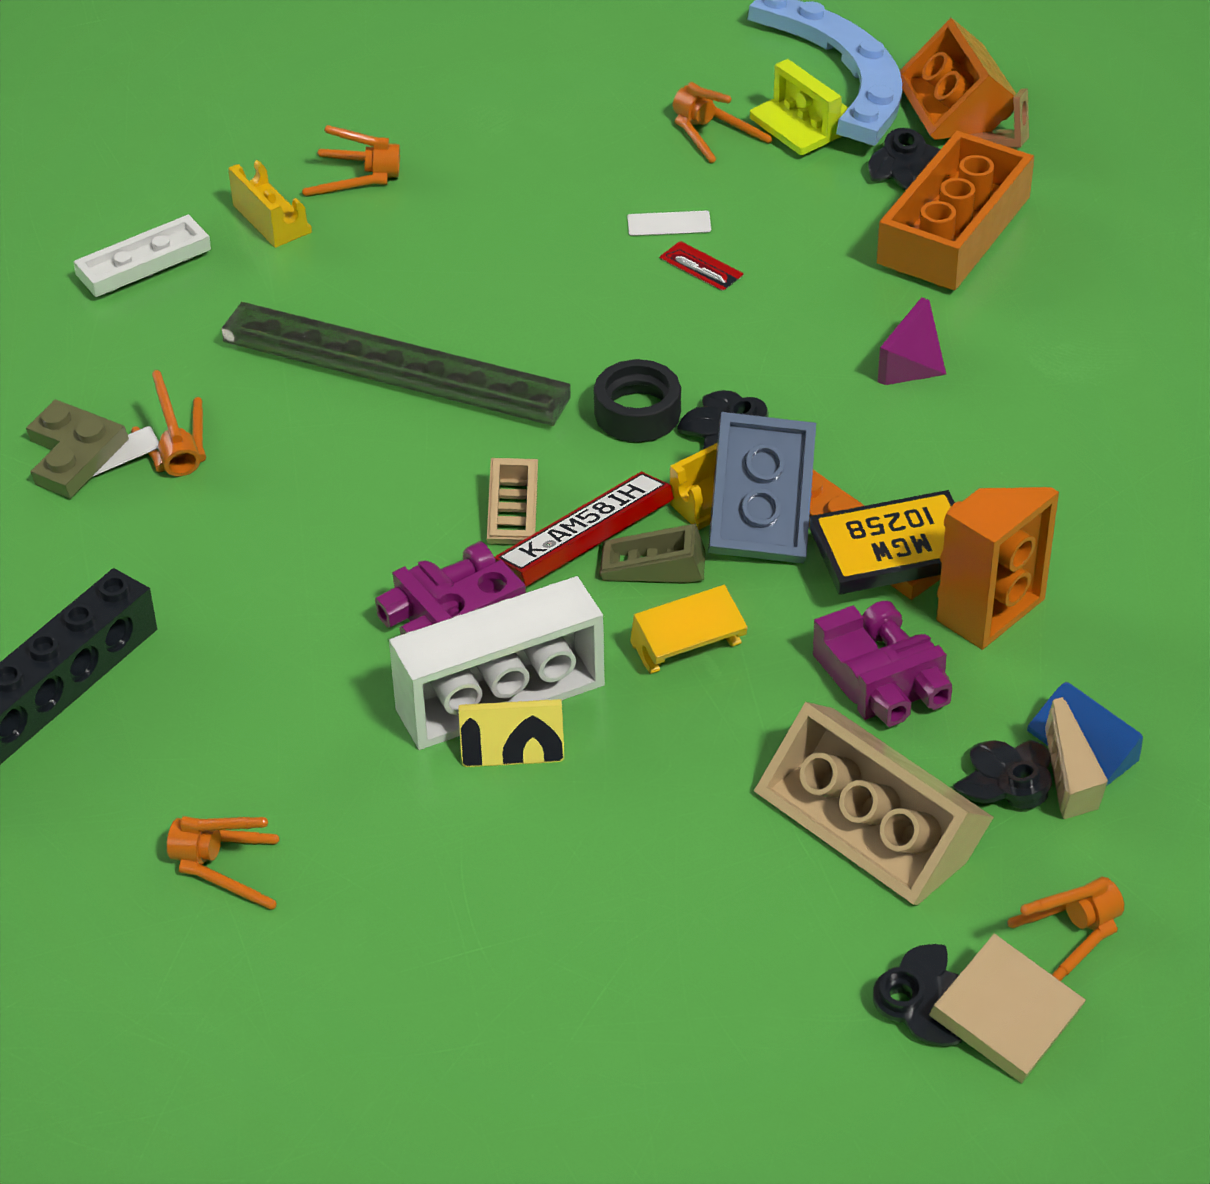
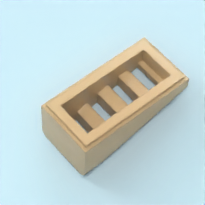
[487,458,538,544]
[1045,697,1108,819]

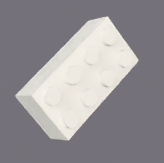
[389,576,605,750]

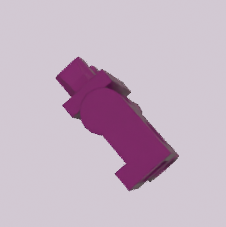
[375,541,526,635]
[813,601,952,727]

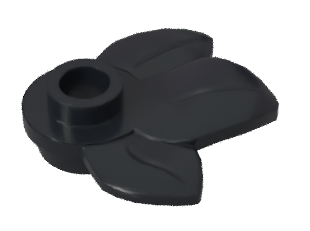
[868,128,940,191]
[677,390,769,449]
[953,740,1052,809]
[873,944,963,1046]

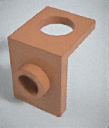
[970,88,1029,148]

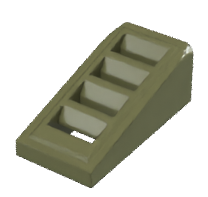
[600,524,705,582]

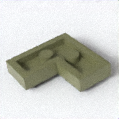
[26,399,129,499]

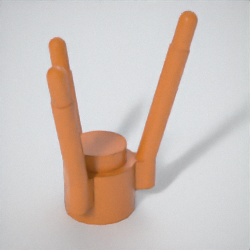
[673,82,772,163]
[302,125,400,196]
[131,370,207,477]
[167,816,280,910]
[1007,876,1125,981]

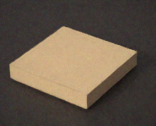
[929,933,1086,1084]

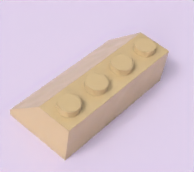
[754,702,994,905]

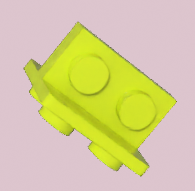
[750,59,848,155]

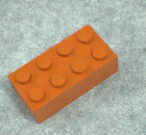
[877,130,1034,291]

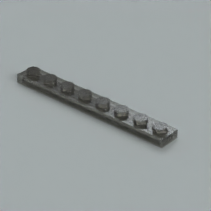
[221,302,571,426]

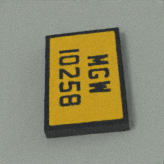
[809,490,955,595]

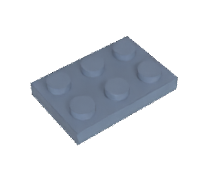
[708,412,816,564]

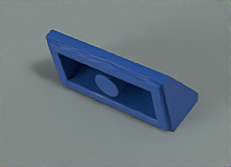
[1027,682,1143,786]

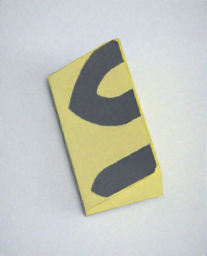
[458,699,564,767]

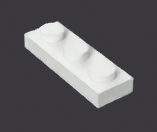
[73,214,211,297]

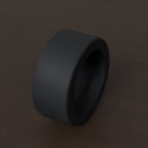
[594,359,681,443]

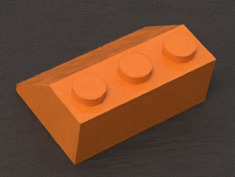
[900,18,1016,140]
[937,487,1059,650]

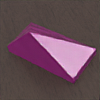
[877,297,947,385]

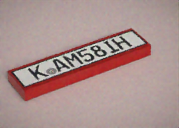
[494,471,674,587]

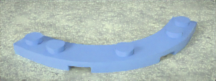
[748,0,902,146]

